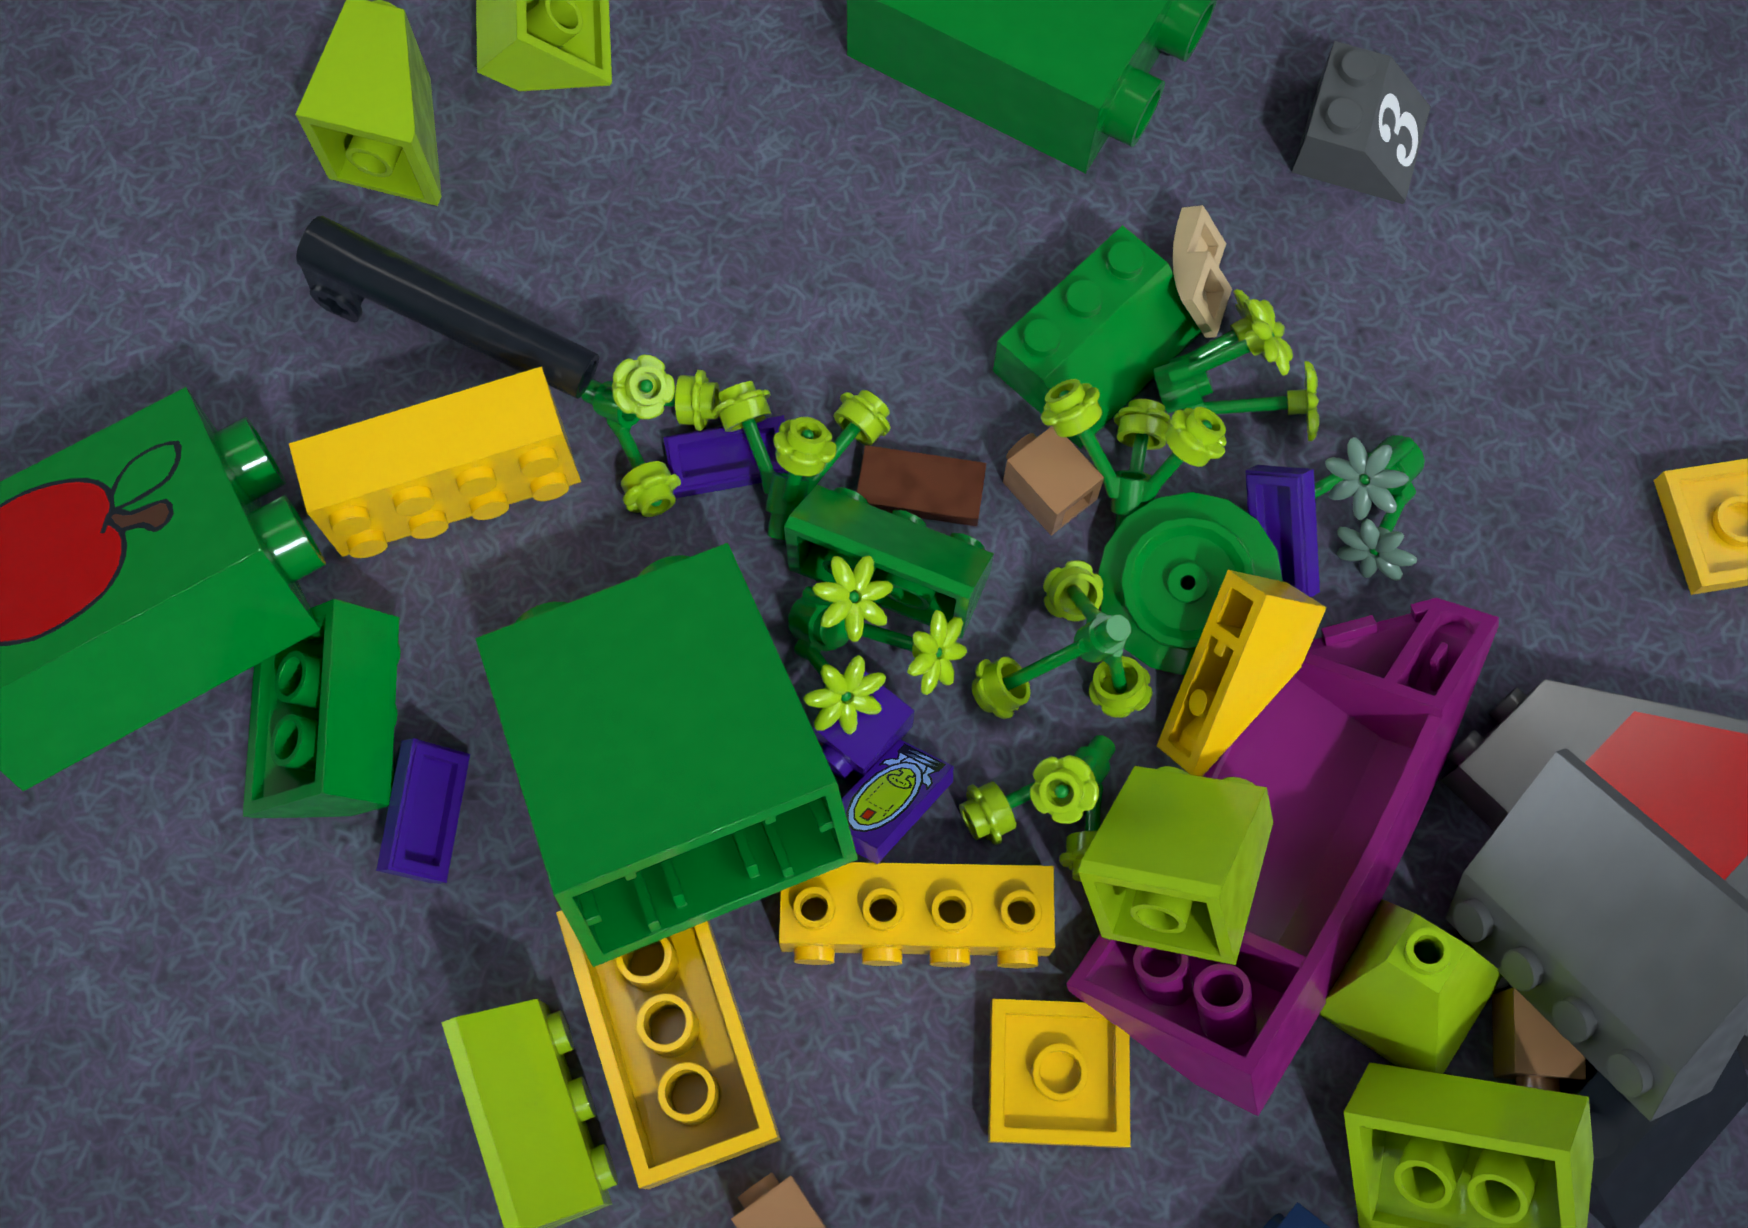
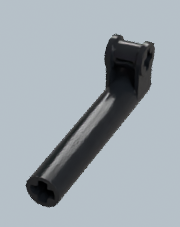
[296,216,599,399]

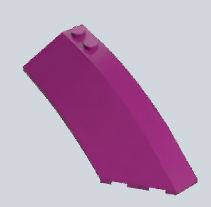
[1066,597,1499,1116]

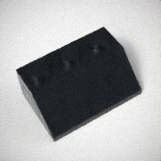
[1560,1048,1748,1228]

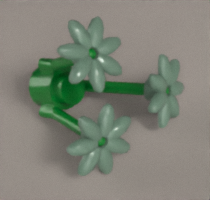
[1315,435,1425,581]

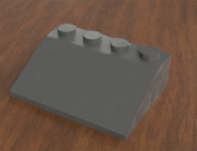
[1445,748,1748,1122]

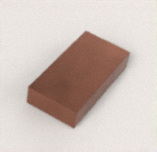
[857,445,987,527]

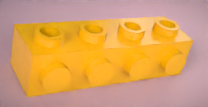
[779,862,1055,968]

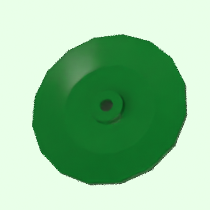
[1098,492,1282,676]

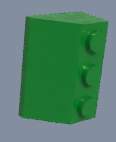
[993,225,1202,449]
[784,485,994,639]
[243,599,401,818]

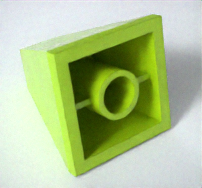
[1319,899,1503,1074]

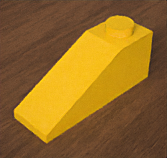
[1156,570,1327,777]

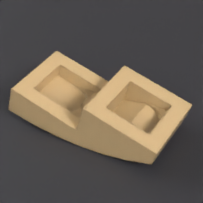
[1173,205,1232,338]

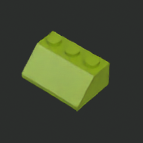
[476,0,612,91]
[441,999,618,1228]
[1344,1062,1594,1228]

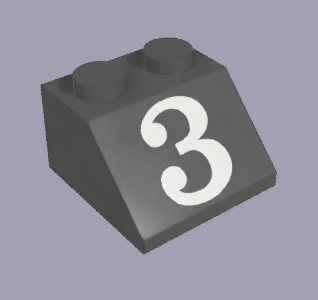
[1292,41,1431,204]

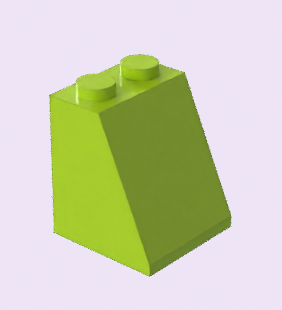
[295,0,442,206]
[1078,766,1273,965]

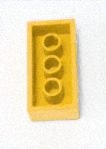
[289,366,581,558]
[556,910,781,1189]

